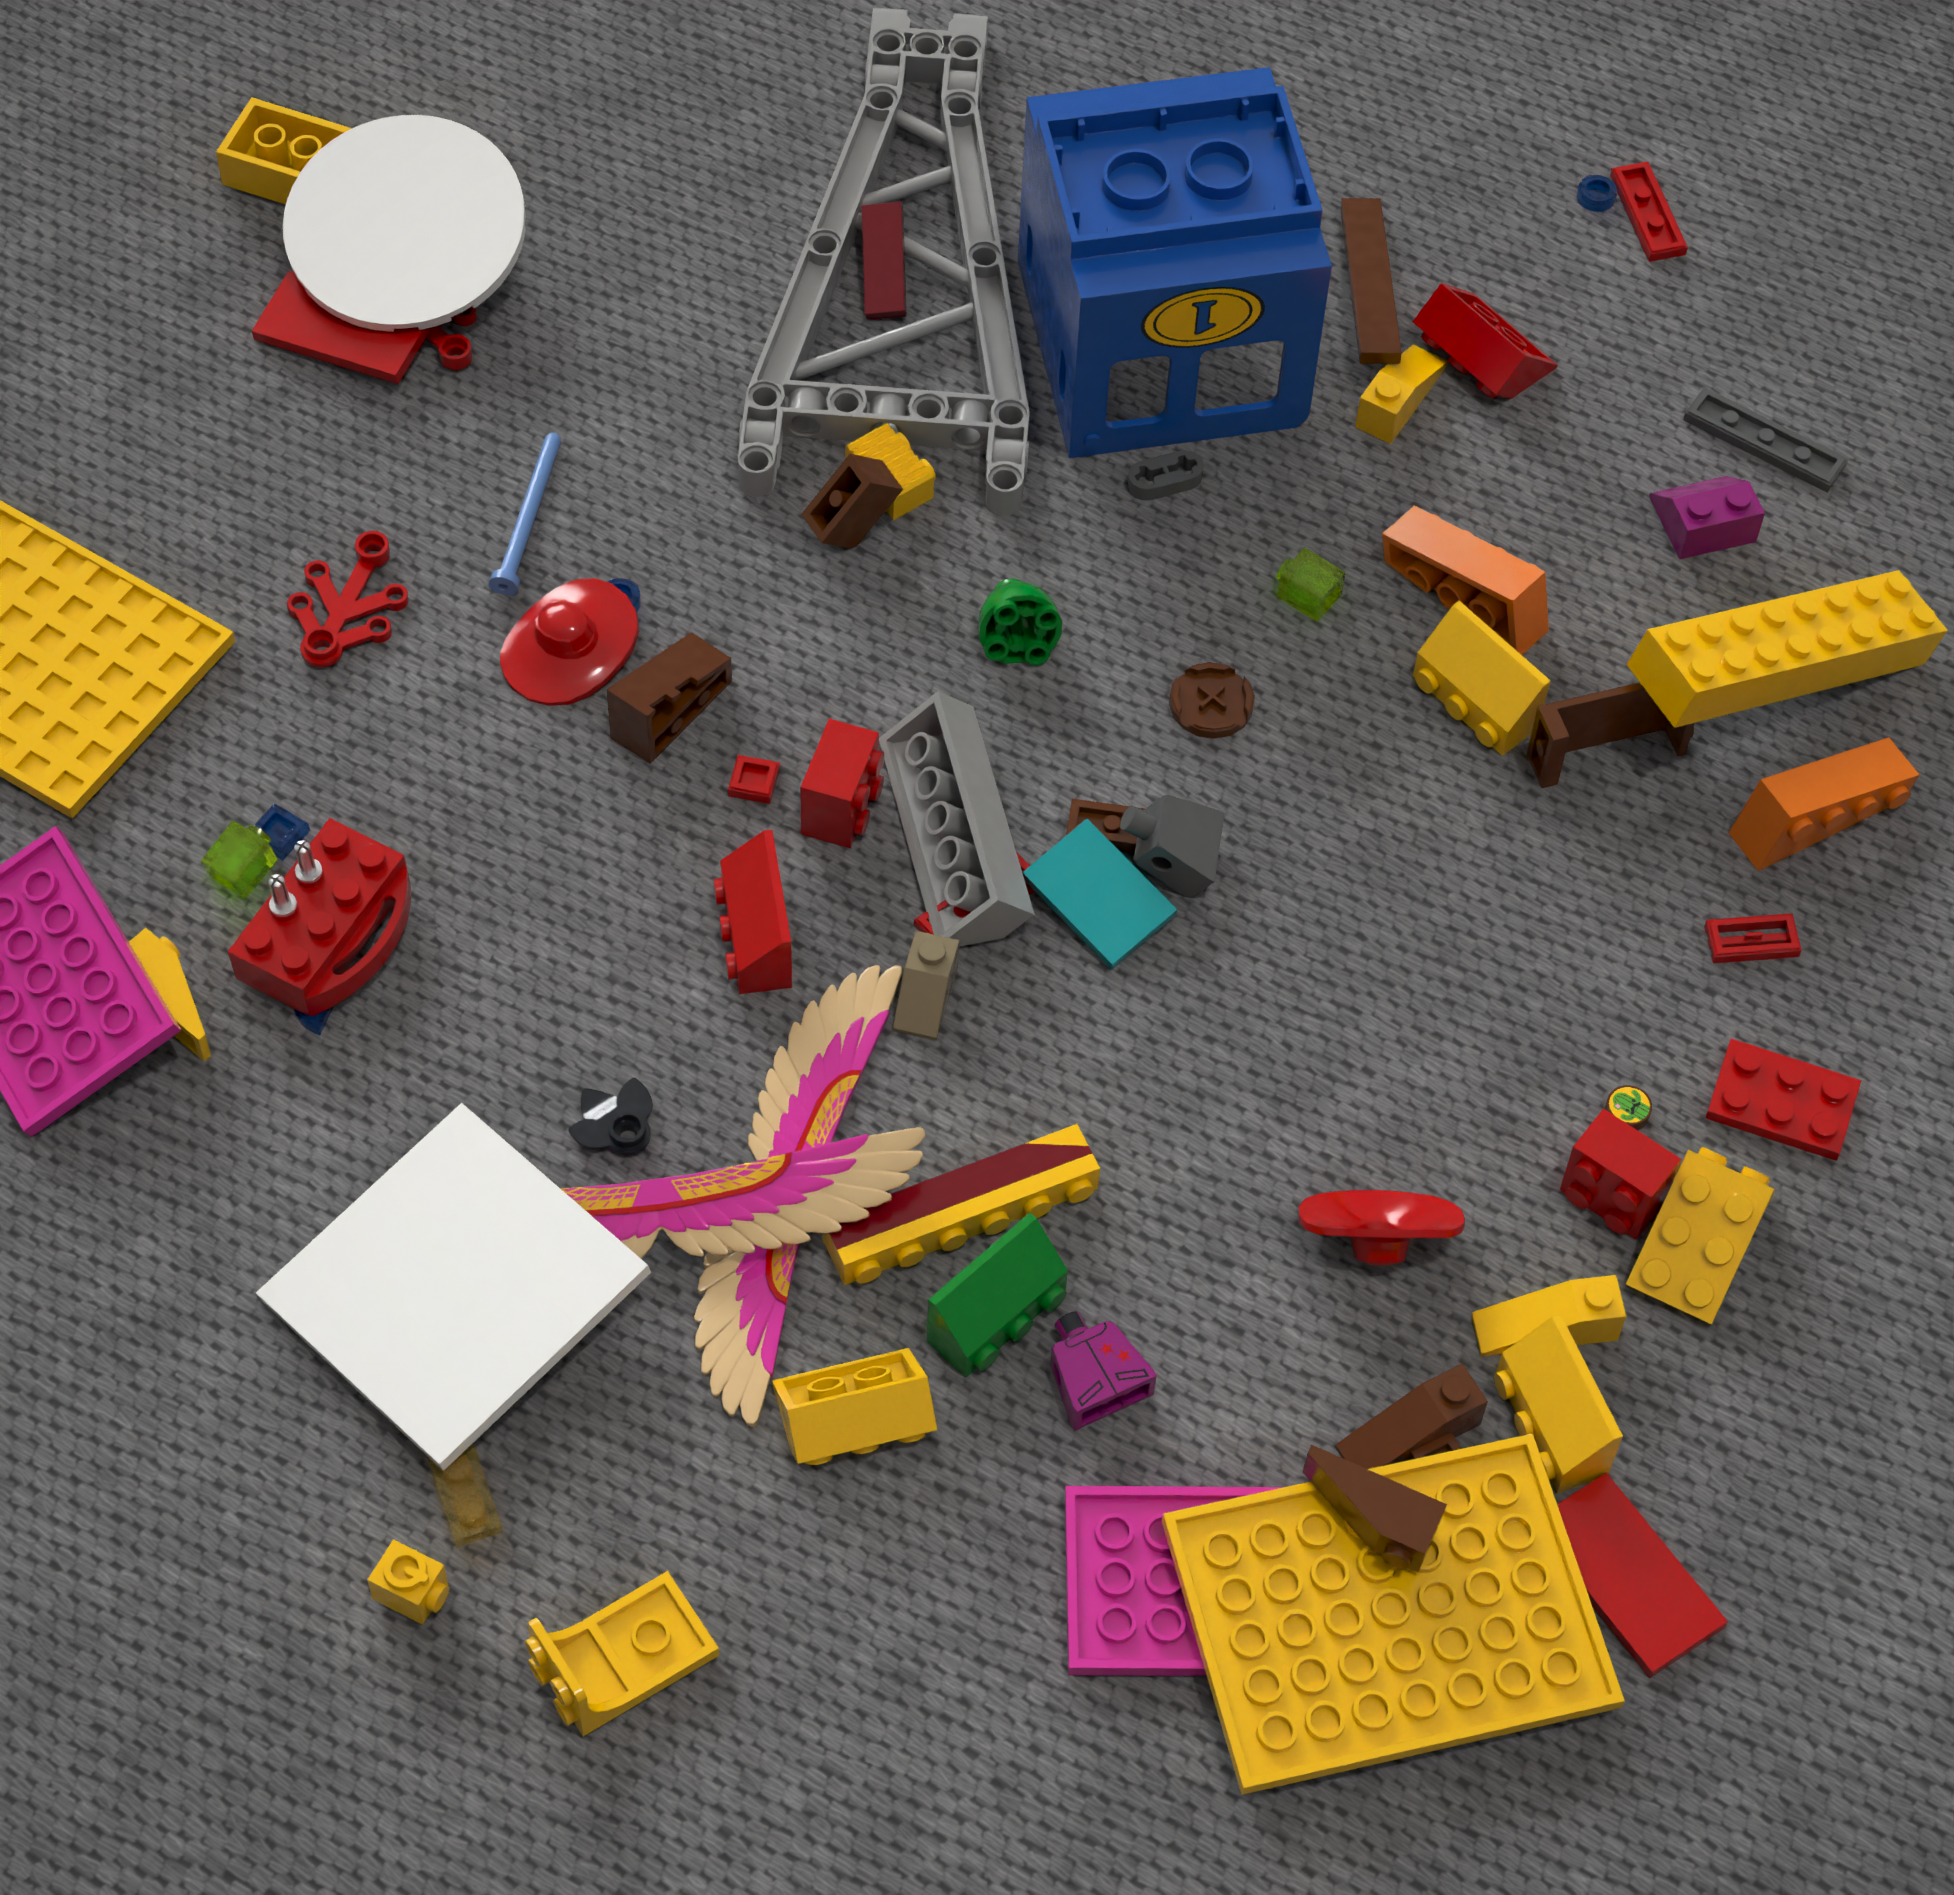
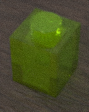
[1276,547,1346,622]
[201,820,277,899]

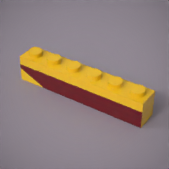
[822,1124,1100,1285]

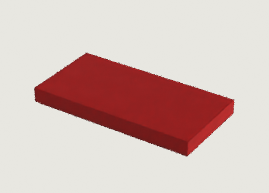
[251,271,432,384]
[1557,1472,1728,1678]

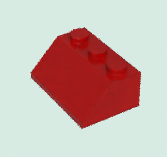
[1412,283,1558,399]
[713,830,792,995]

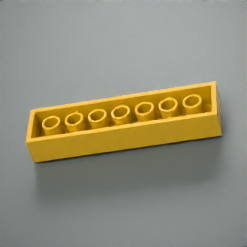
[1626,570,1948,728]

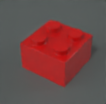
[800,718,884,849]
[1560,1108,1681,1240]

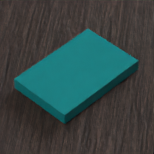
[1022,819,1177,969]

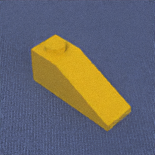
[1355,345,1448,444]
[129,928,211,1062]
[1471,1275,1626,1357]

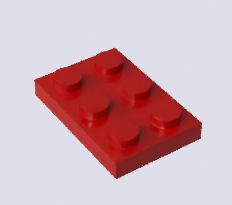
[1705,1038,1862,1161]

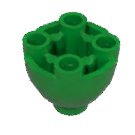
[978,578,1062,665]

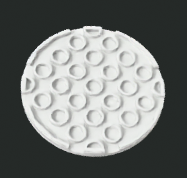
[283,115,526,332]

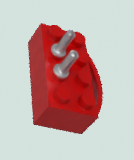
[227,818,411,1017]

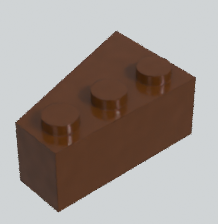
[607,632,732,764]

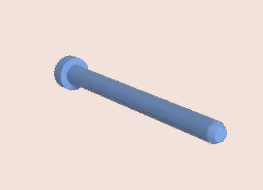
[489,432,561,595]

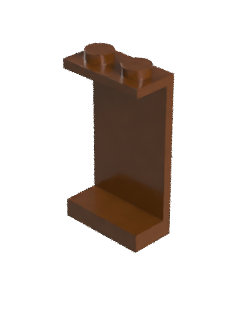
[1527,682,1695,788]

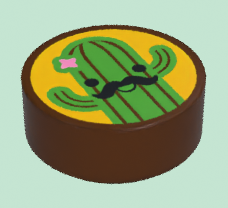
[1605,1085,1652,1130]

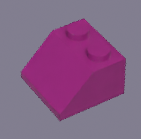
[1649,476,1765,560]

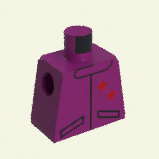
[1050,1311,1157,1431]

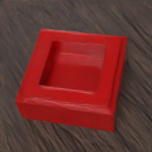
[728,755,780,804]

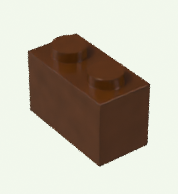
[801,454,903,549]

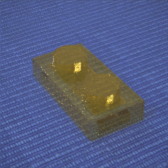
[427,1443,503,1547]

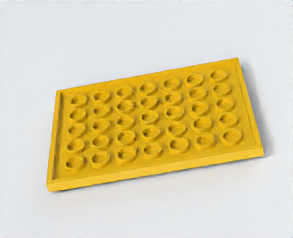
[1162,1433,1625,1795]

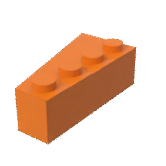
[1382,505,1549,655]
[1729,737,1919,871]

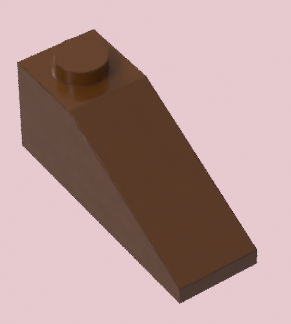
[1335,1363,1488,1469]
[1302,1444,1447,1573]

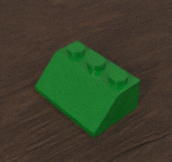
[927,1213,1068,1378]

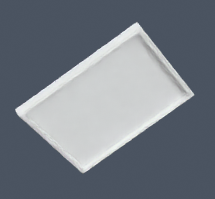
[256,1103,651,1471]

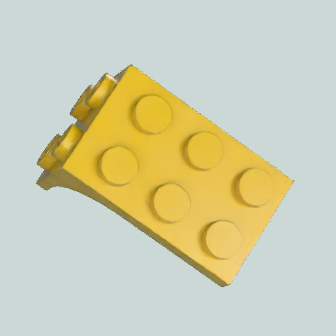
[1626,1147,1775,1325]
[524,1571,719,1737]

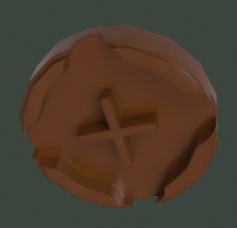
[1169,662,1255,739]

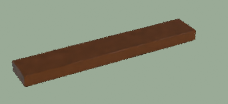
[1340,198,1402,364]

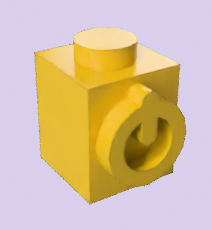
[367,1539,450,1625]

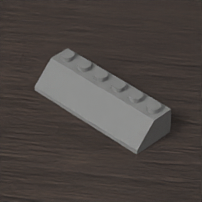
[879,691,1035,947]

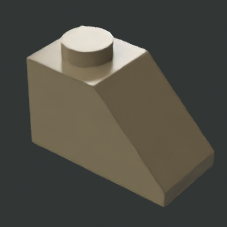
[893,931,959,1041]

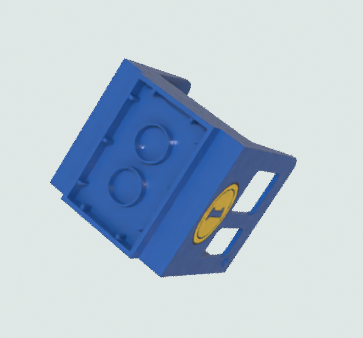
[1018,67,1332,458]

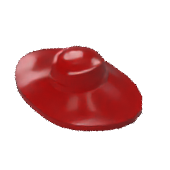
[500,578,639,706]
[1298,1190,1465,1266]

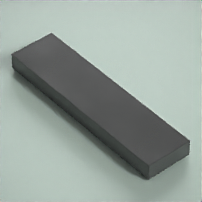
[1683,387,1848,493]

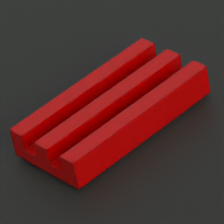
[1704,913,1802,964]

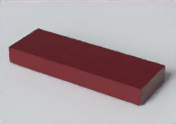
[862,201,907,320]

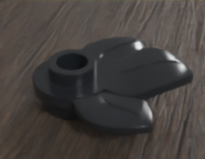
[568,1078,653,1155]

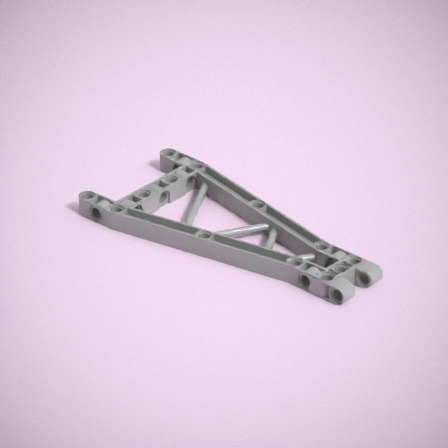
[738,7,1029,516]

